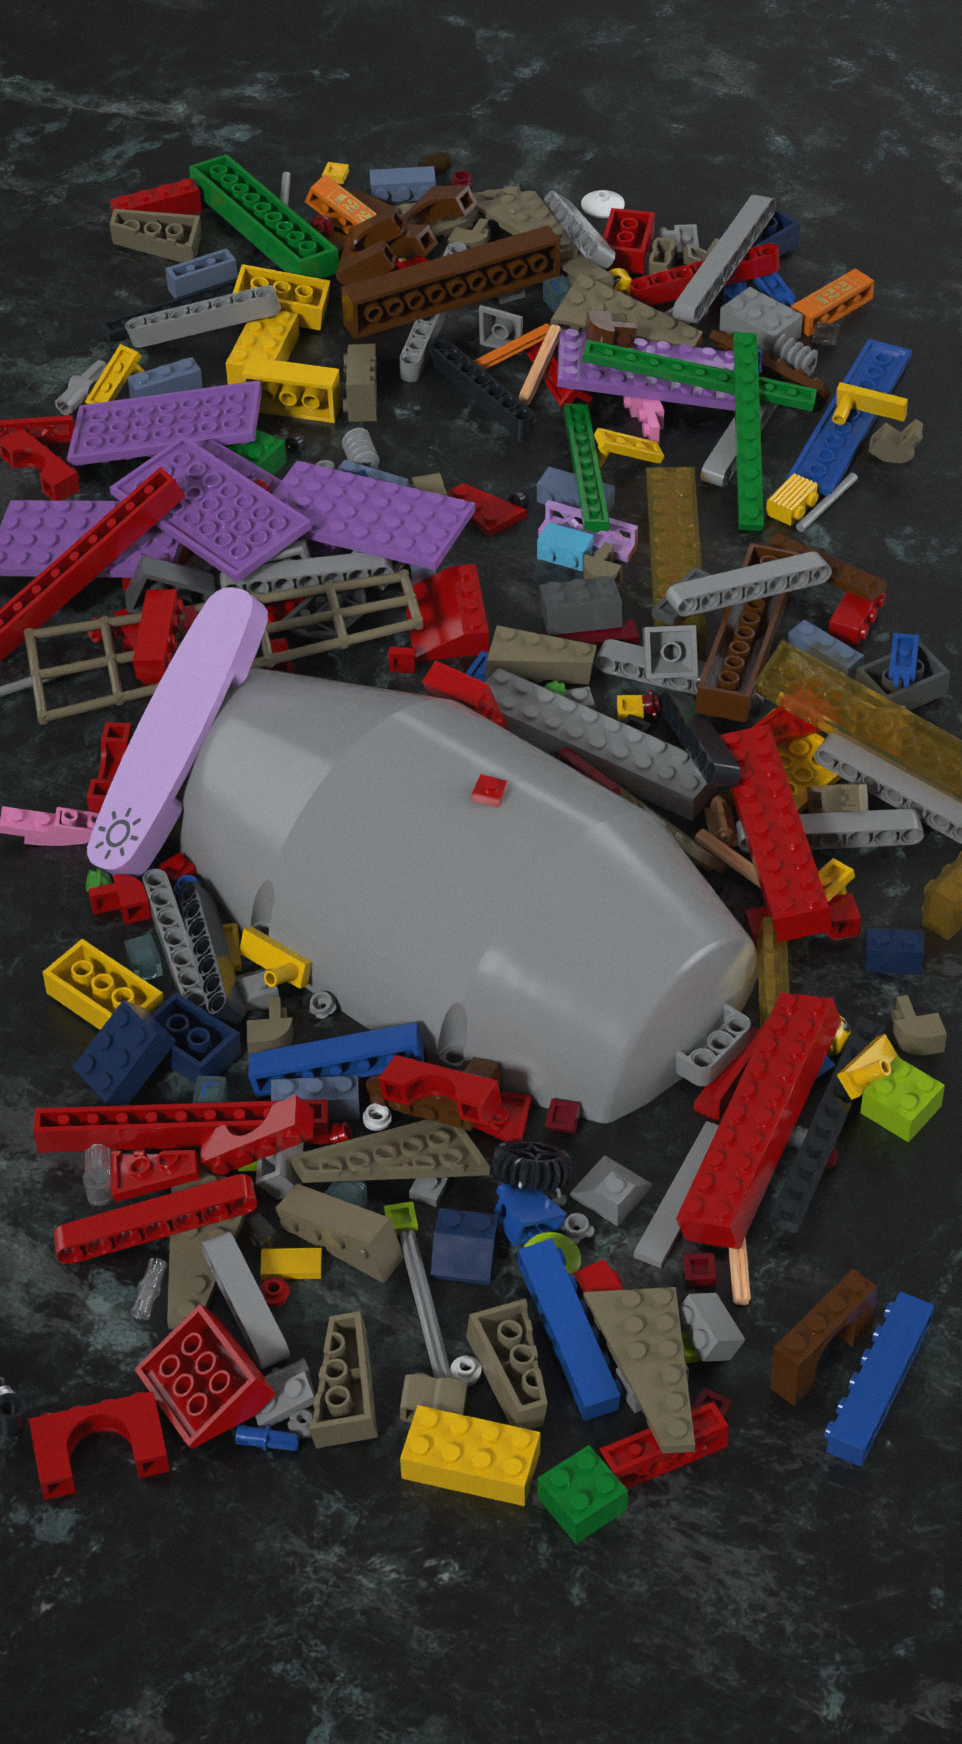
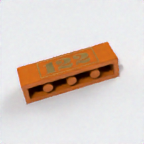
[305,174,377,234]
[791,268,875,336]

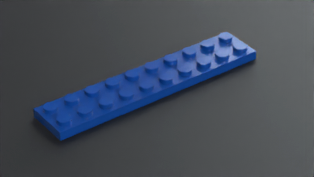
[786,339,912,496]

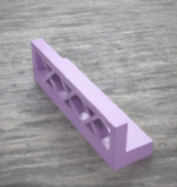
[538,500,638,563]

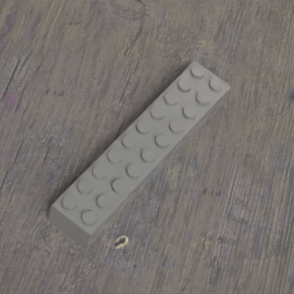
[485,668,720,821]

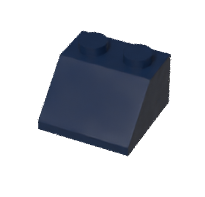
[865,926,924,975]
[430,1208,499,1285]

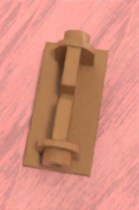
[704,796,739,847]

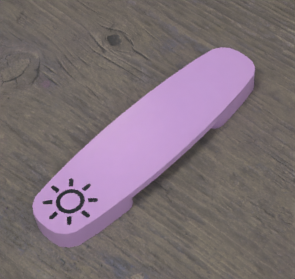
[87,587,268,878]

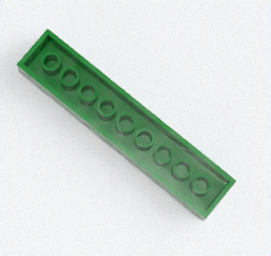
[189,154,339,279]

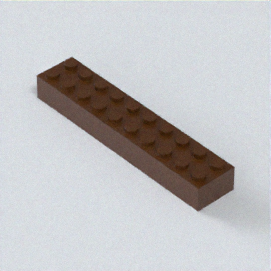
[341,225,560,339]
[695,543,799,722]

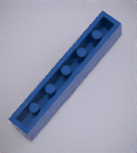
[248,1022,424,1097]
[517,1239,623,1421]
[824,1291,935,1467]

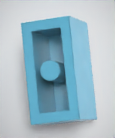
[537,522,594,571]

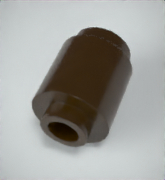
[418,151,451,175]

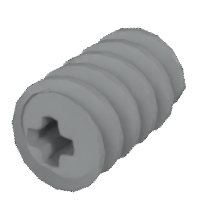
[767,334,818,377]
[342,428,379,470]

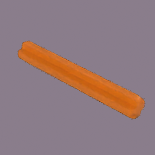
[473,323,550,370]

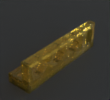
[757,917,789,1029]

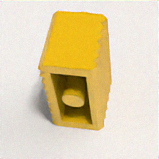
[766,473,819,526]

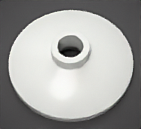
[581,190,625,218]

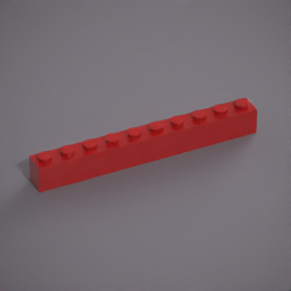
[0,467,186,662]
[33,1099,330,1153]

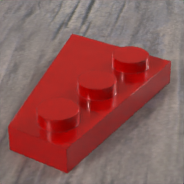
[447,483,527,537]
[752,687,844,746]
[474,1091,532,1142]
[111,1150,200,1202]

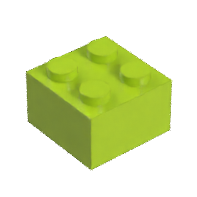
[861,1056,945,1143]

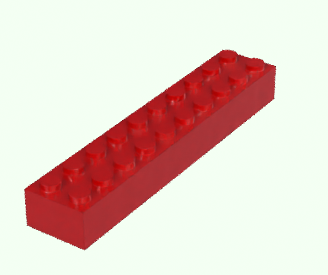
[719,724,832,943]
[676,992,841,1250]

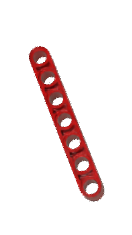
[630,243,780,306]
[53,1174,257,1264]

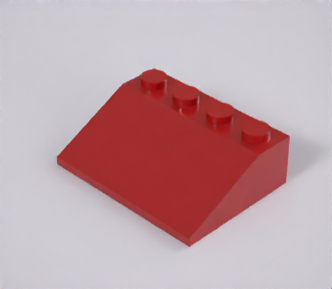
[403,564,489,662]
[134,1304,277,1449]

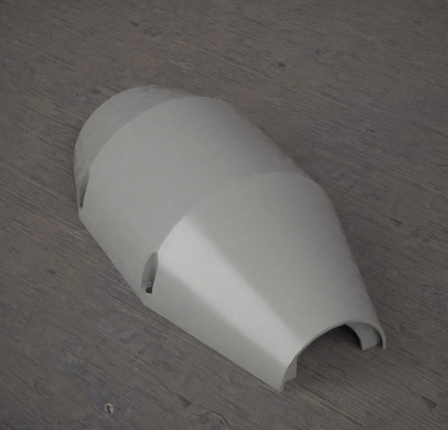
[168,667,759,1123]

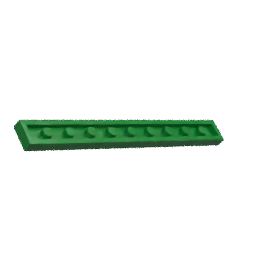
[733,332,764,531]
[582,339,817,411]
[564,403,610,532]

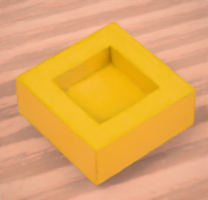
[322,162,349,184]
[617,695,644,721]

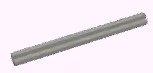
[399,1229,452,1379]

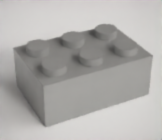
[720,287,803,352]

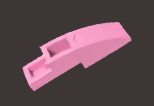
[624,396,664,445]
[0,806,99,846]

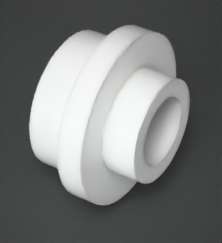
[363,1103,392,1131]
[451,1356,482,1386]

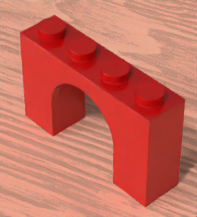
[422,661,509,731]
[29,1391,170,1500]

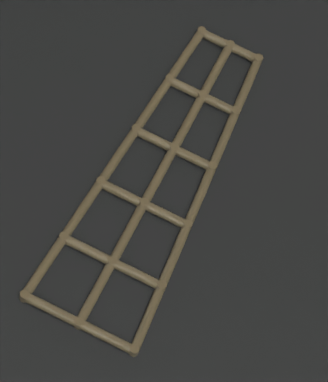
[24,569,424,725]

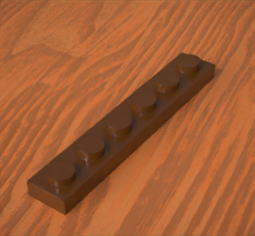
[709,329,831,401]
[763,533,887,602]

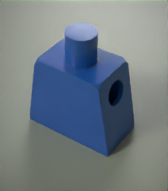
[494,1183,567,1246]

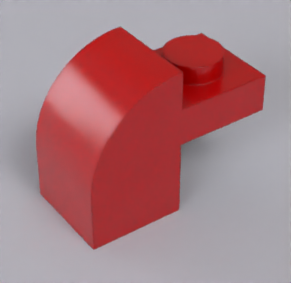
[88,874,151,925]

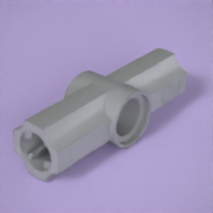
[55,360,107,416]

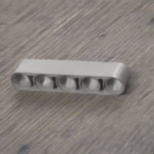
[201,1231,290,1370]

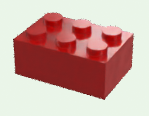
[601,208,655,274]

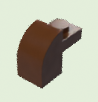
[584,310,637,348]

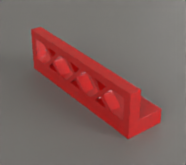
[525,341,593,408]
[0,415,75,444]
[693,1019,768,1121]
[600,1401,728,1489]

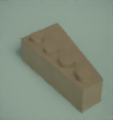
[276,1183,404,1283]

